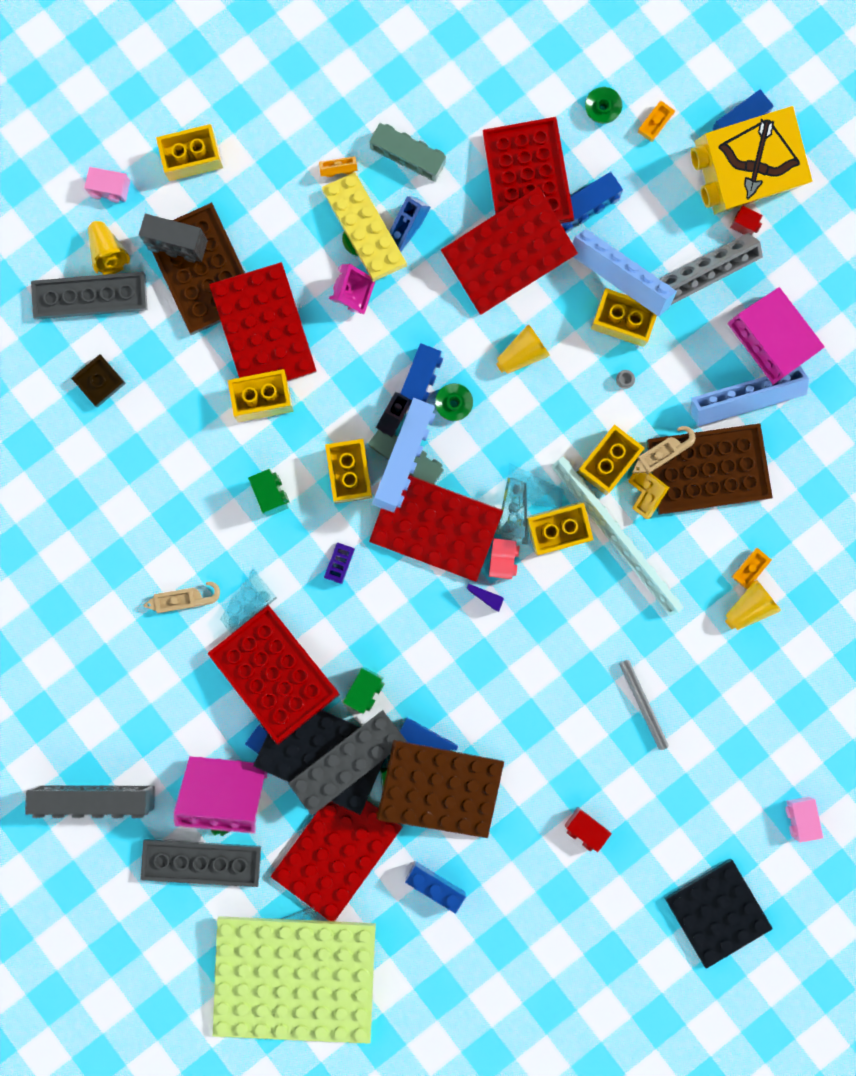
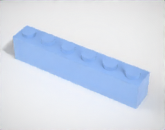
[572,229,677,317]
[691,366,809,427]
[372,398,436,513]

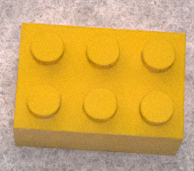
[156,124,224,181]
[591,288,657,347]
[576,424,645,496]
[325,439,373,504]
[525,502,594,555]

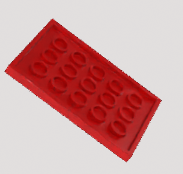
[482,116,574,223]
[441,186,578,316]
[209,262,317,381]
[369,475,504,582]
[207,605,340,744]
[270,800,403,921]

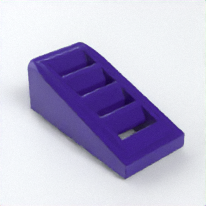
[324,542,355,585]
[467,584,504,612]

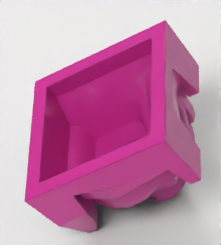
[328,264,375,315]

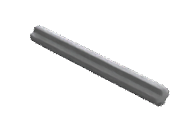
[619,660,669,750]

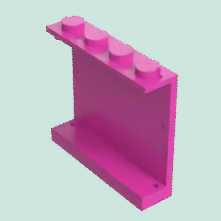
[727,287,825,385]
[173,756,267,834]

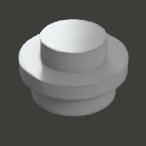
[616,370,635,389]

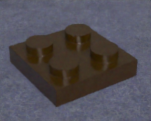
[71,354,126,408]

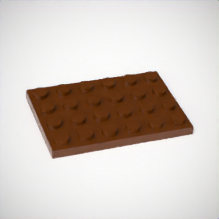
[152,202,245,336]
[646,423,773,515]
[376,740,505,838]

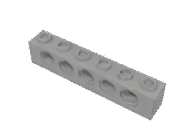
[660,233,763,305]

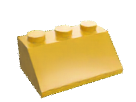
[228,369,294,423]

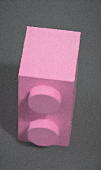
[84,167,130,203]
[785,796,823,843]

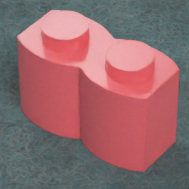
[488,538,520,579]

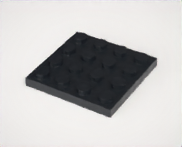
[664,858,773,969]

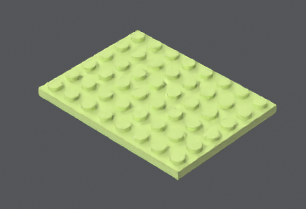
[212,916,376,1044]

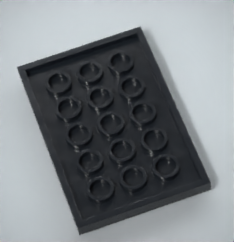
[253,710,385,815]

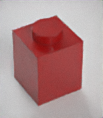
[730,205,763,235]

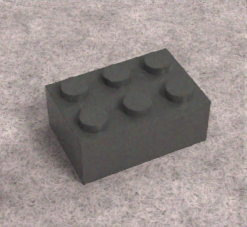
[138,213,208,263]

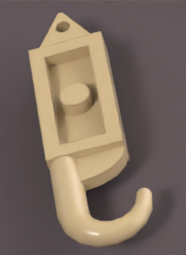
[632,426,696,475]
[143,582,220,613]

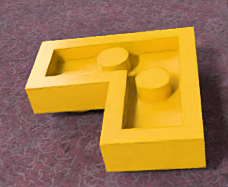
[628,468,670,519]

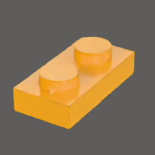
[637,100,675,143]
[319,156,358,177]
[731,548,772,589]

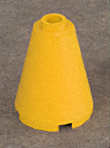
[87,221,130,275]
[496,324,551,374]
[725,580,781,631]

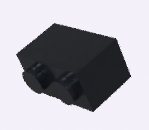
[375,391,412,437]

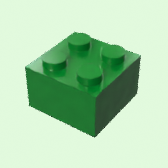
[248,468,290,517]
[343,667,385,714]

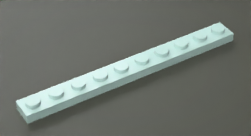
[551,456,684,616]

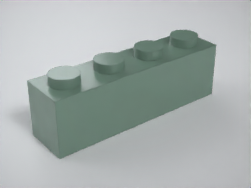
[369,123,446,182]
[368,430,444,484]

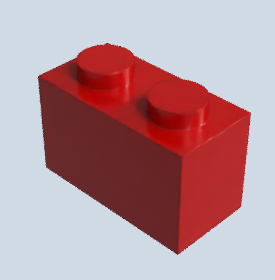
[564,807,612,853]

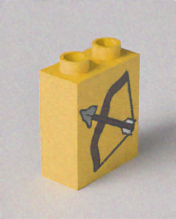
[690,106,813,215]

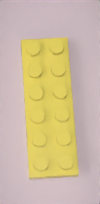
[322,172,407,282]

